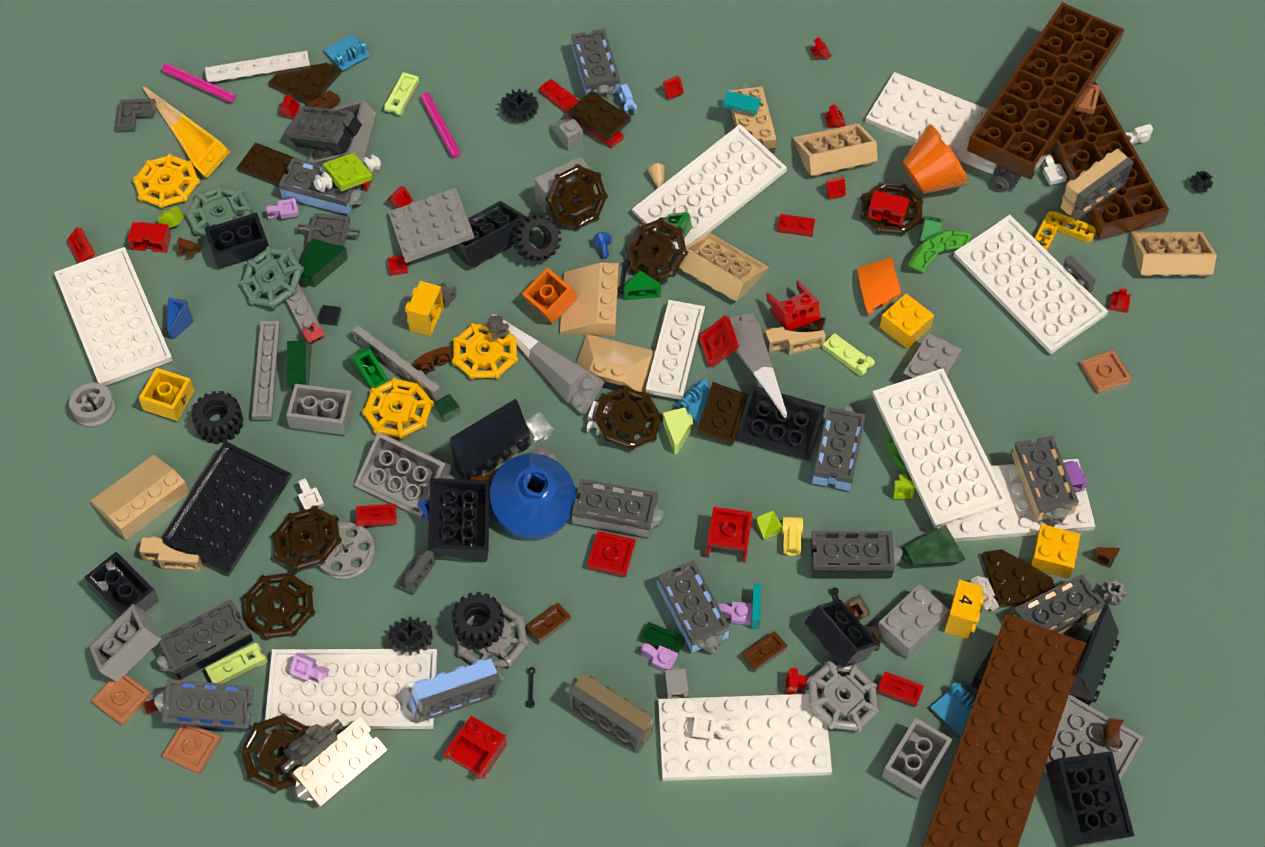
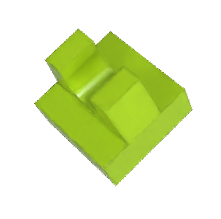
[892,474,915,499]

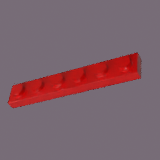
[539,79,624,149]

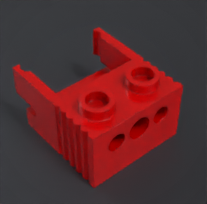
[766,280,821,331]
[706,507,753,563]
[443,715,507,780]

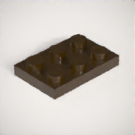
[569,91,631,140]
[237,142,297,187]
[696,382,749,446]

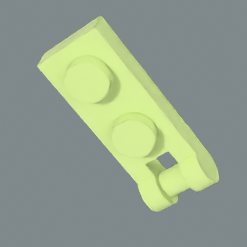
[384,72,419,116]
[822,333,875,376]
[205,643,268,684]

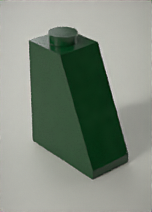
[299,239,348,287]
[287,341,312,391]
[901,525,966,566]

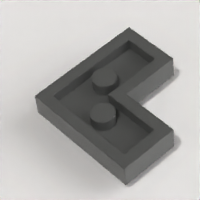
[116,99,156,131]

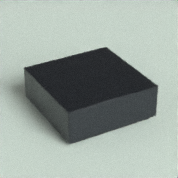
[319,305,341,326]

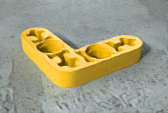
[1035,211,1096,251]

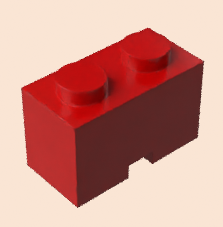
[867,190,910,226]
[128,222,172,253]

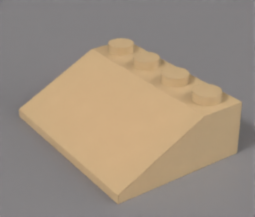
[793,123,878,176]
[1131,232,1217,276]
[679,233,769,301]
[560,263,619,336]
[90,455,190,540]

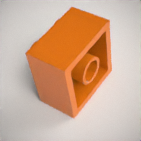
[522,268,578,324]

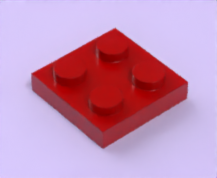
[699,315,739,368]
[587,531,636,577]

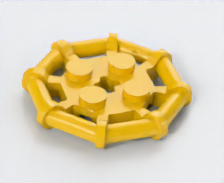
[133,154,200,209]
[451,323,518,380]
[362,377,434,440]

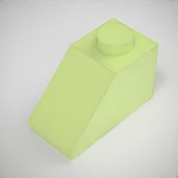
[663,407,693,454]

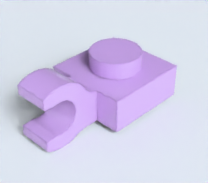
[266,198,299,220]
[718,602,752,625]
[640,643,678,672]
[289,652,330,681]

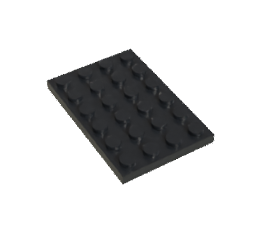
[162,441,292,576]

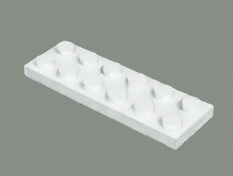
[645,300,705,400]

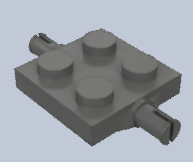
[297,213,360,247]
[281,719,343,773]

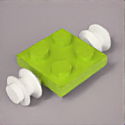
[314,152,381,192]

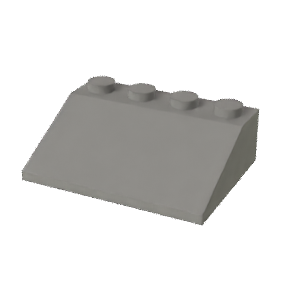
[308,100,376,165]
[354,432,452,518]

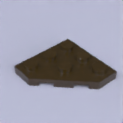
[268,63,341,105]
[982,549,1055,609]

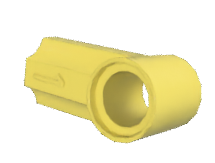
[782,516,803,556]

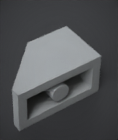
[551,119,583,151]

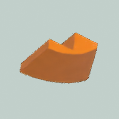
[857,257,902,315]

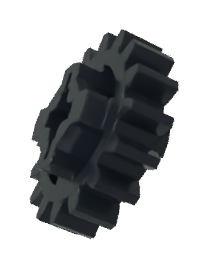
[501,89,538,123]
[388,617,433,656]

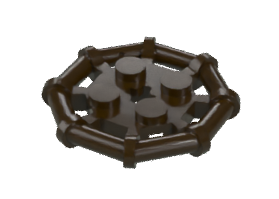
[545,164,608,231]
[860,182,924,236]
[626,217,688,282]
[592,385,663,451]
[271,505,342,572]
[241,571,315,640]
[239,713,310,793]

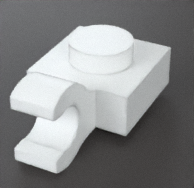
[1126,124,1153,145]
[1042,155,1067,185]
[298,478,325,510]

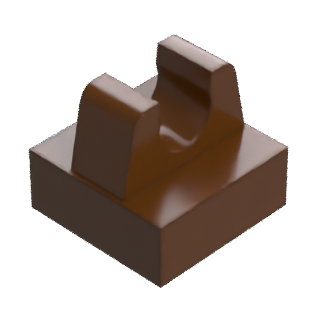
[177,237,202,259]

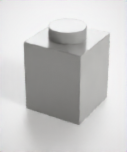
[665,668,689,699]

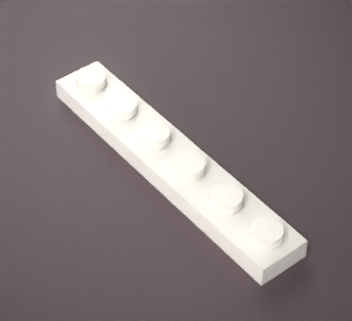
[205,51,310,82]

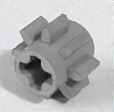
[1100,579,1127,605]

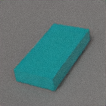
[723,91,761,115]
[751,584,762,630]

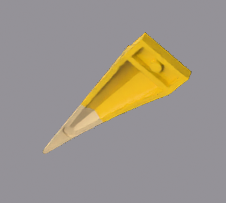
[143,87,231,178]

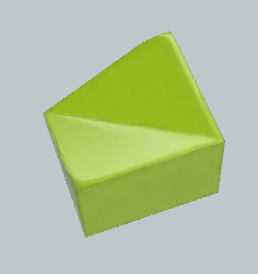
[157,206,184,229]
[755,510,782,540]

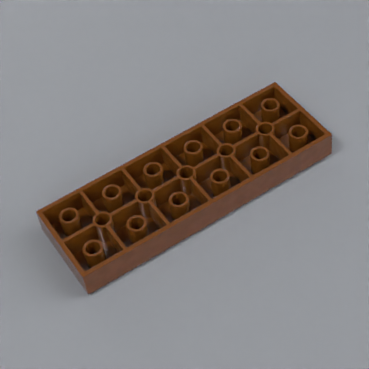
[967,2,1124,180]
[1050,81,1169,240]
[923,614,1086,847]

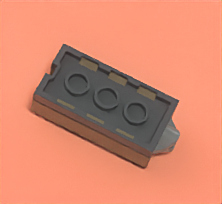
[565,674,653,754]

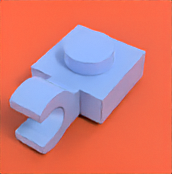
[618,84,637,114]

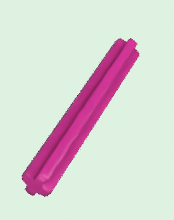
[162,63,236,103]
[421,92,460,158]

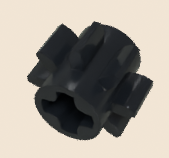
[1190,171,1214,193]

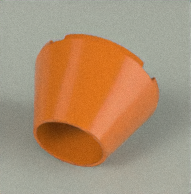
[902,124,969,194]

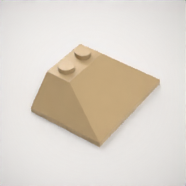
[576,334,655,393]

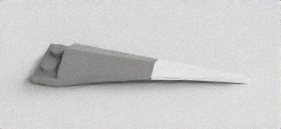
[730,312,787,418]
[491,314,605,414]

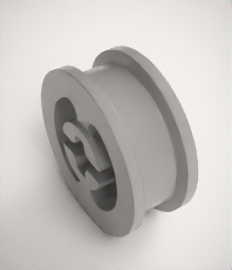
[69,383,115,427]

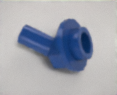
[594,232,612,258]

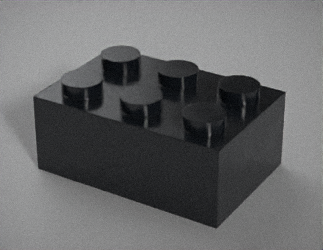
[204,212,269,269]
[84,551,159,618]
[804,599,879,668]

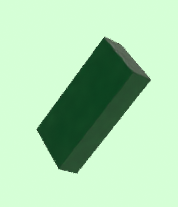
[640,622,685,654]

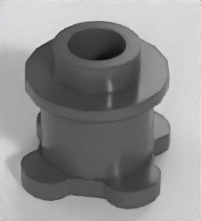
[993,168,1016,191]
[437,283,457,307]
[486,315,509,341]

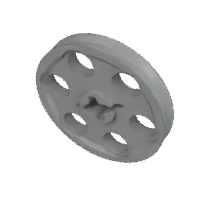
[314,522,375,579]

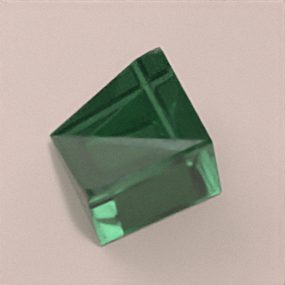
[433,393,461,423]

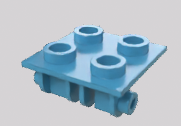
[324,35,371,71]
[675,379,710,423]
[930,682,975,737]

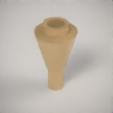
[648,163,665,189]

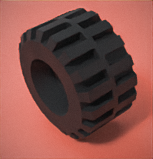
[512,215,561,261]
[191,391,244,444]
[452,592,504,649]

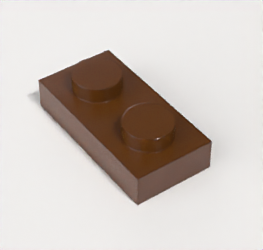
[305,90,341,109]
[526,603,571,644]
[742,631,788,672]

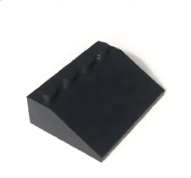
[451,201,532,267]
[735,385,826,461]
[450,399,531,480]
[428,478,490,562]
[1069,604,1120,706]
[1045,751,1135,847]

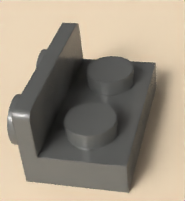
[1063,255,1095,293]
[397,549,435,595]

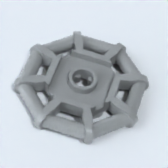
[456,602,529,668]
[807,661,879,732]

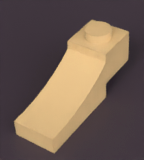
[764,327,826,355]
[139,536,203,572]

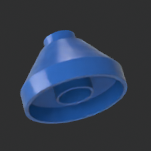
[489,453,576,540]

